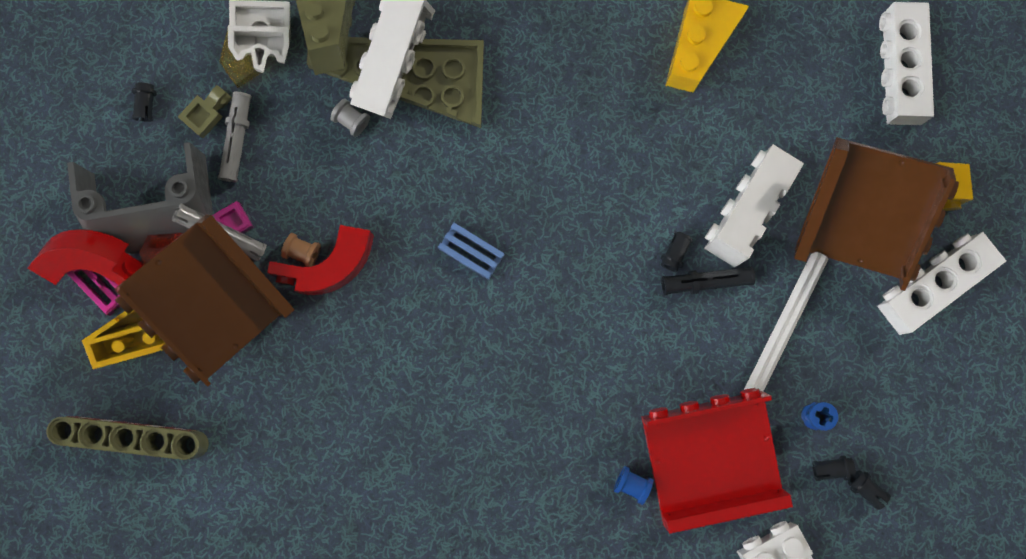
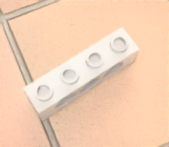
[879,2,934,125]
[877,232,1006,335]

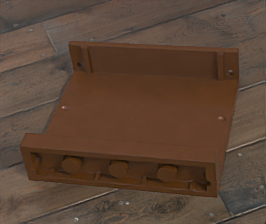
[794,137,959,291]
[114,215,294,387]

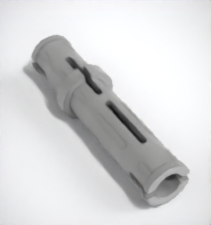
[218,91,252,183]
[172,203,267,261]

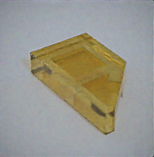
[219,28,261,88]

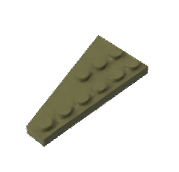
[307,37,484,129]

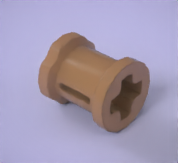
[281,233,321,267]

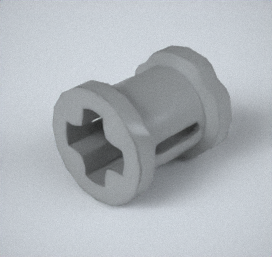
[330,99,370,137]

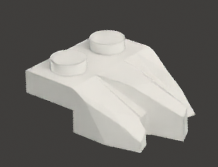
[228,0,291,73]

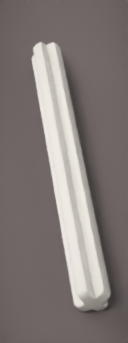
[744,252,828,391]

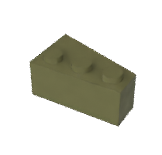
[296,0,355,75]

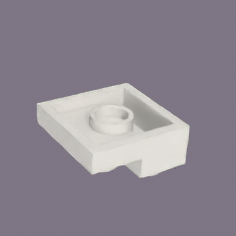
[737,521,813,559]

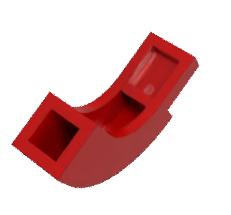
[267,225,374,295]
[27,229,144,285]

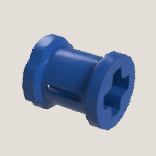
[801,402,838,431]
[613,466,654,505]

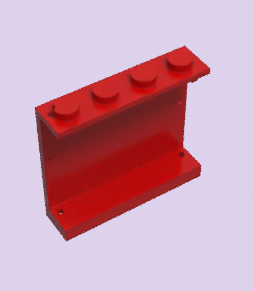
[641,388,793,534]

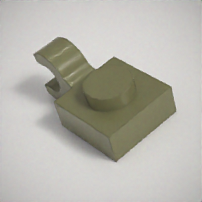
[178,85,232,138]

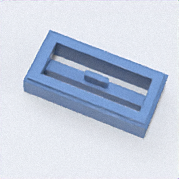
[438,223,504,280]

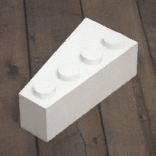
[350,0,435,119]
[704,144,804,268]

